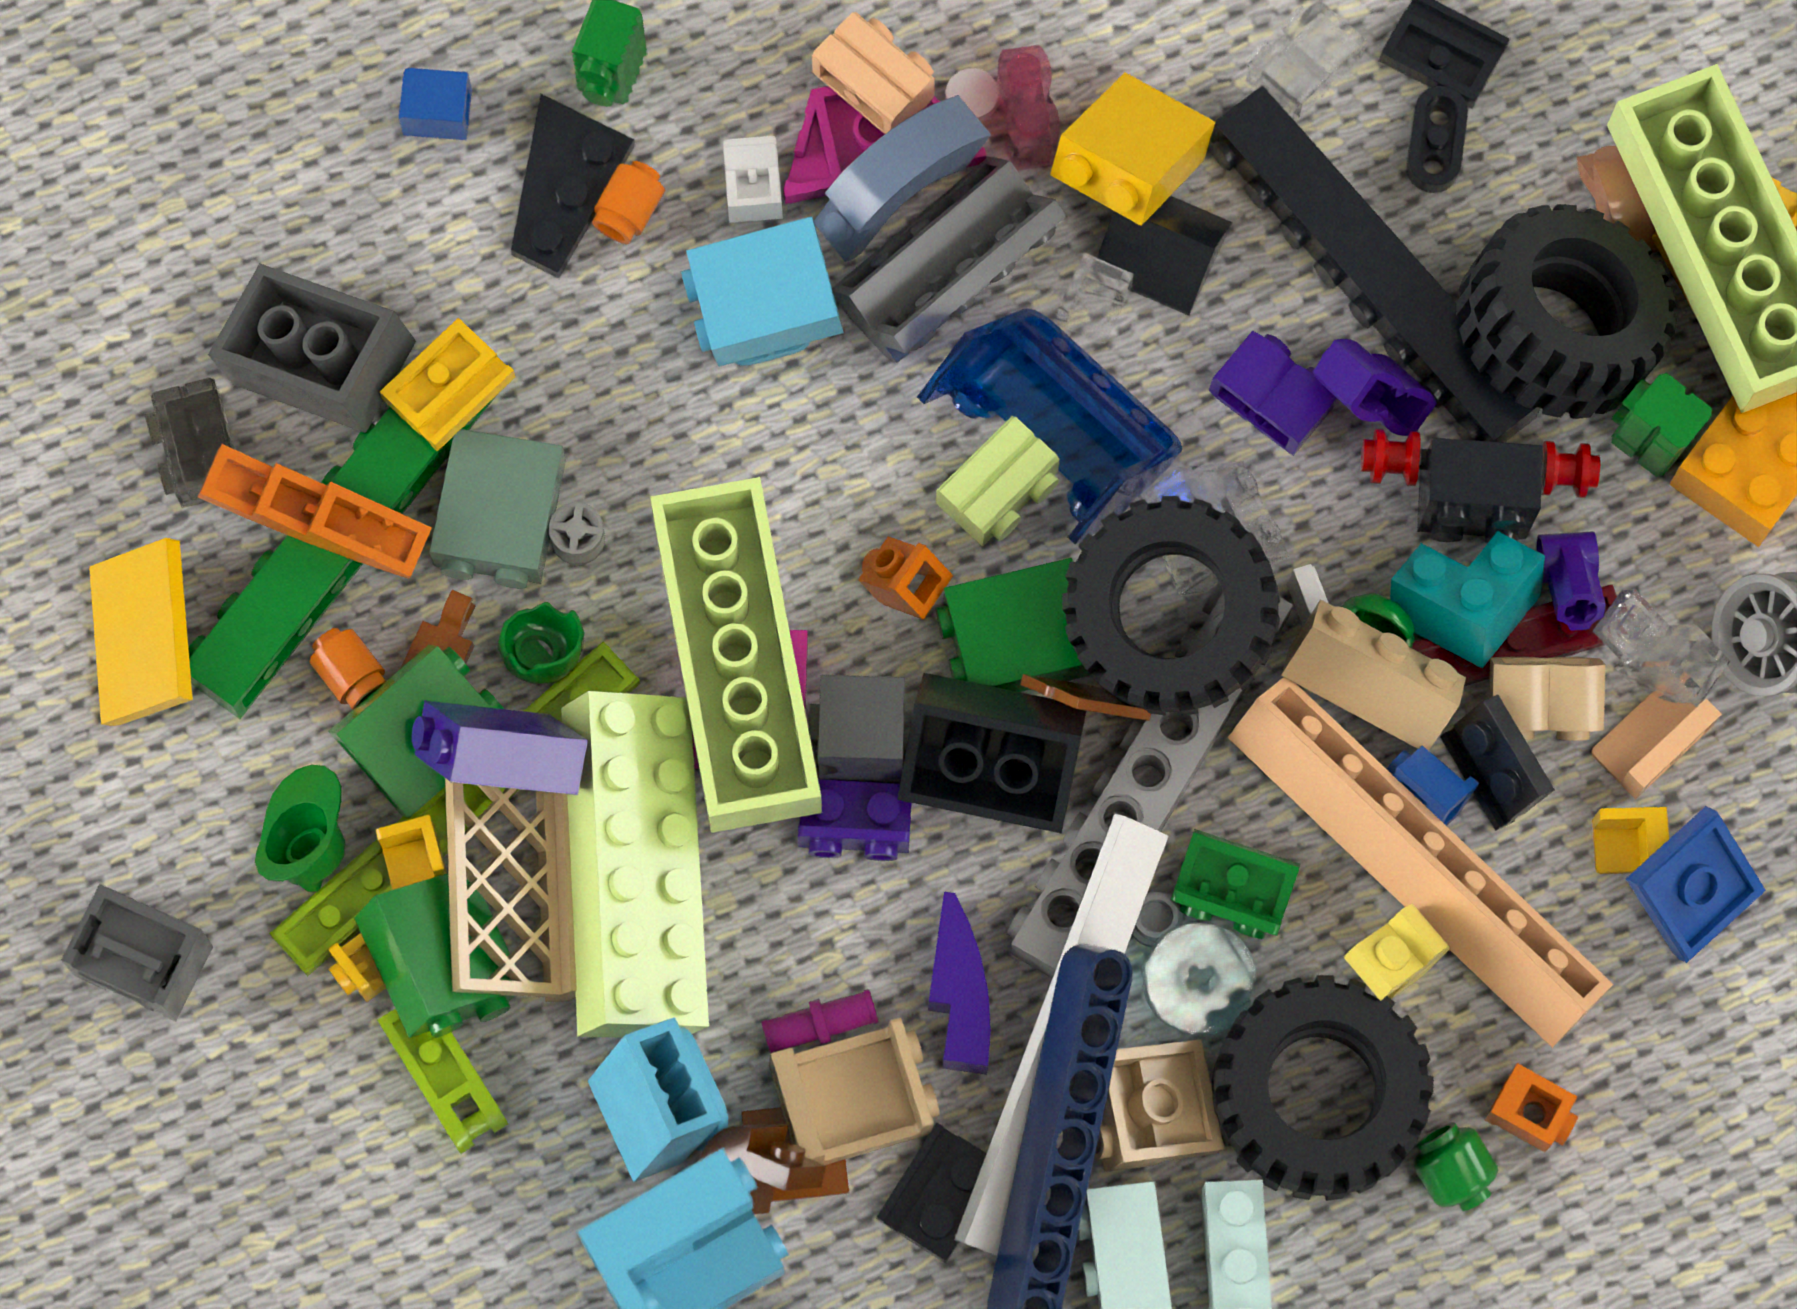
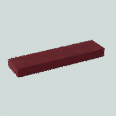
[1412,584,1631,686]

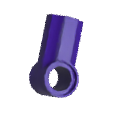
[1536,531,1605,630]

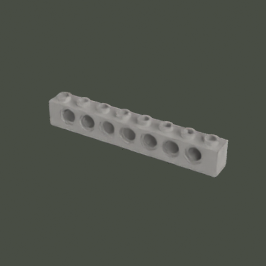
[1007,582,1293,979]

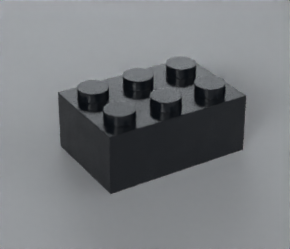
[897,673,1087,834]

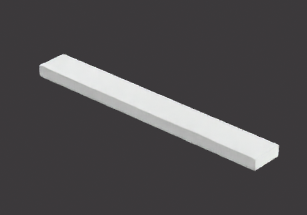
[955,814,1168,1256]

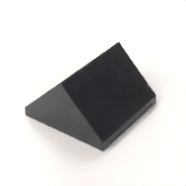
[1091,196,1232,316]

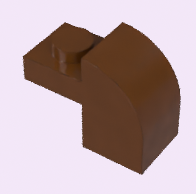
[699,1123,826,1214]

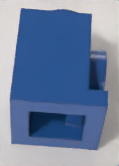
[1387,746,1479,826]

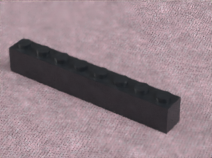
[1210,85,1541,443]

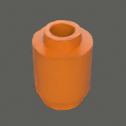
[592,161,665,244]
[309,628,386,710]

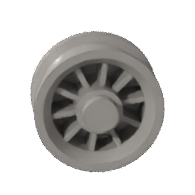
[1712,572,1797,696]

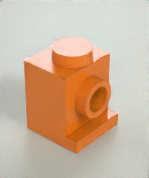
[858,536,954,620]
[1484,1063,1579,1152]

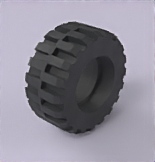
[1456,204,1677,419]
[1062,495,1280,716]
[1212,975,1434,1201]

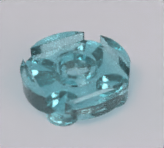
[1141,923,1256,1035]

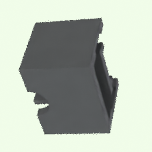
[809,675,905,784]
[61,884,213,1022]

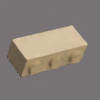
[1281,599,1466,751]

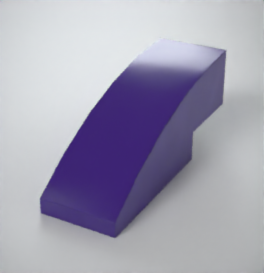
[928,891,991,1075]

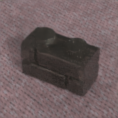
[145,377,235,508]

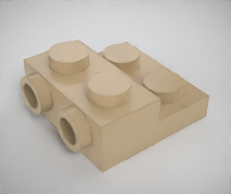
[1094,1040,1224,1172]

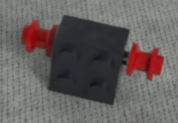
[1361,429,1601,543]

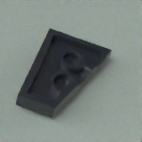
[511,94,635,279]

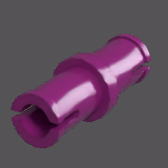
[761,989,879,1054]

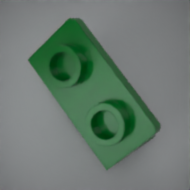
[1171,829,1301,939]

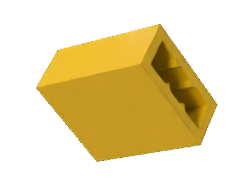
[1050,72,1216,226]

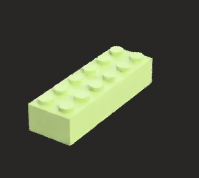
[1607,64,1797,413]
[650,477,822,833]
[561,691,709,1038]

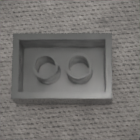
[208,263,416,433]

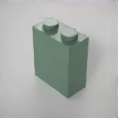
[429,429,566,589]

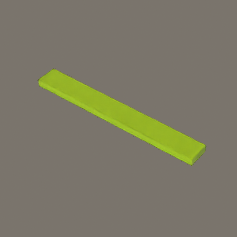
[269,641,641,977]

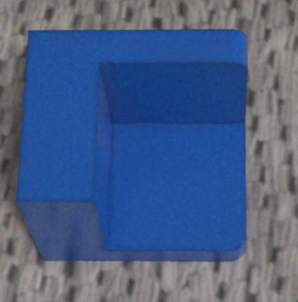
[399,68,472,140]

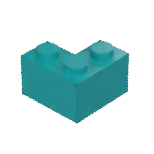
[1390,531,1545,668]

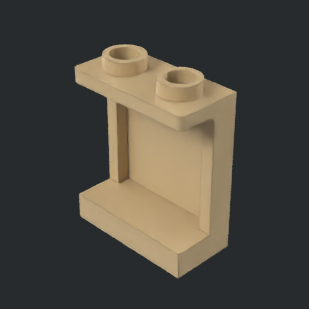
[769,1018,940,1165]

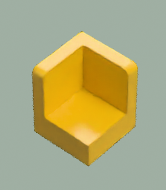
[1592,807,1669,874]
[375,814,447,890]

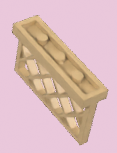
[445,778,577,1002]

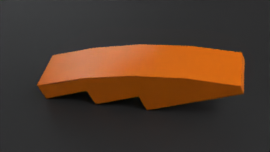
[197,444,432,579]

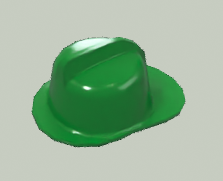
[255,764,346,892]

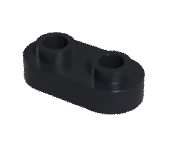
[1406,86,1468,193]

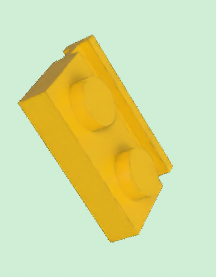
[380,318,516,451]

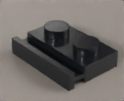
[1379,0,1510,109]
[1440,695,1555,831]
[876,1122,987,1264]

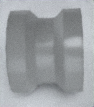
[549,502,605,565]

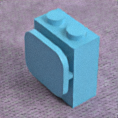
[681,216,844,367]
[588,1017,728,1182]

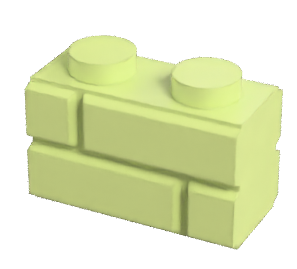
[936,416,1060,546]

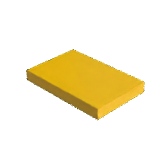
[89,538,193,726]

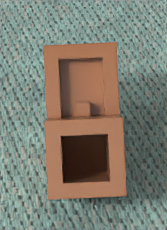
[1577,145,1659,253]

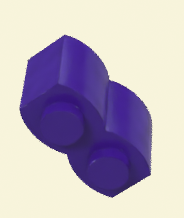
[1209,330,1337,456]
[1312,339,1437,436]

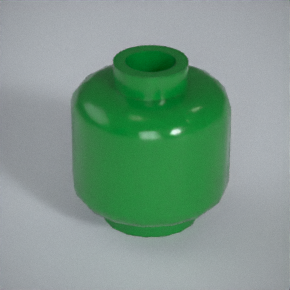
[1413,1122,1498,1211]

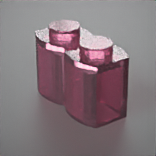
[997,45,1060,171]

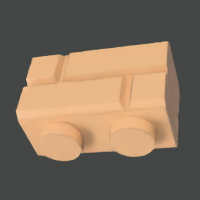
[812,12,935,134]

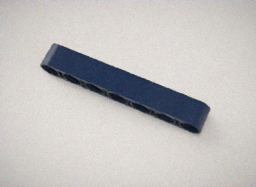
[987,944,1133,1309]

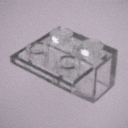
[1133,461,1289,596]

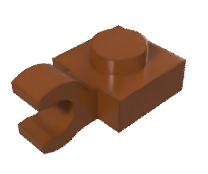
[400,590,476,669]

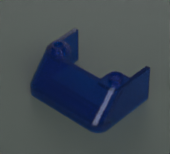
[917,308,1182,544]

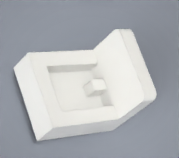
[723,136,783,223]

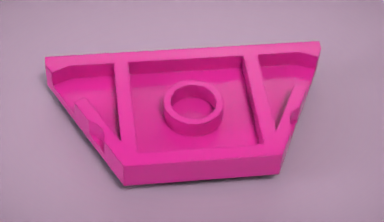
[783,86,986,205]

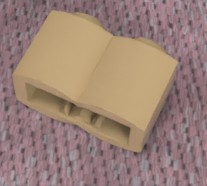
[1489,657,1606,741]

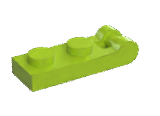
[377,1008,509,1154]

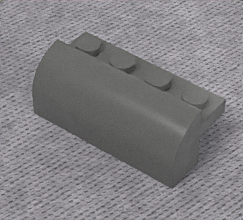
[832,156,1067,363]

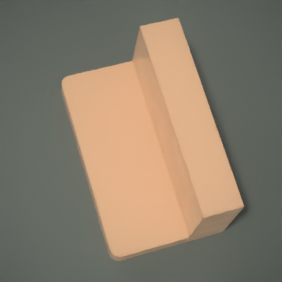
[1591,680,1722,799]

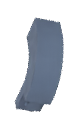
[814,95,991,262]

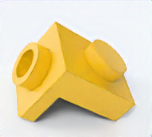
[328,933,386,1002]

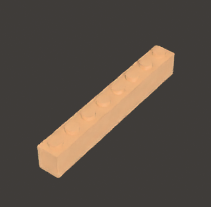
[1227,677,1614,1048]

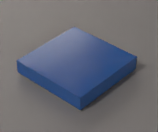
[1626,806,1766,963]

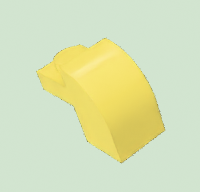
[1344,904,1450,1001]

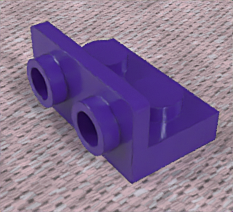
[797,779,912,861]

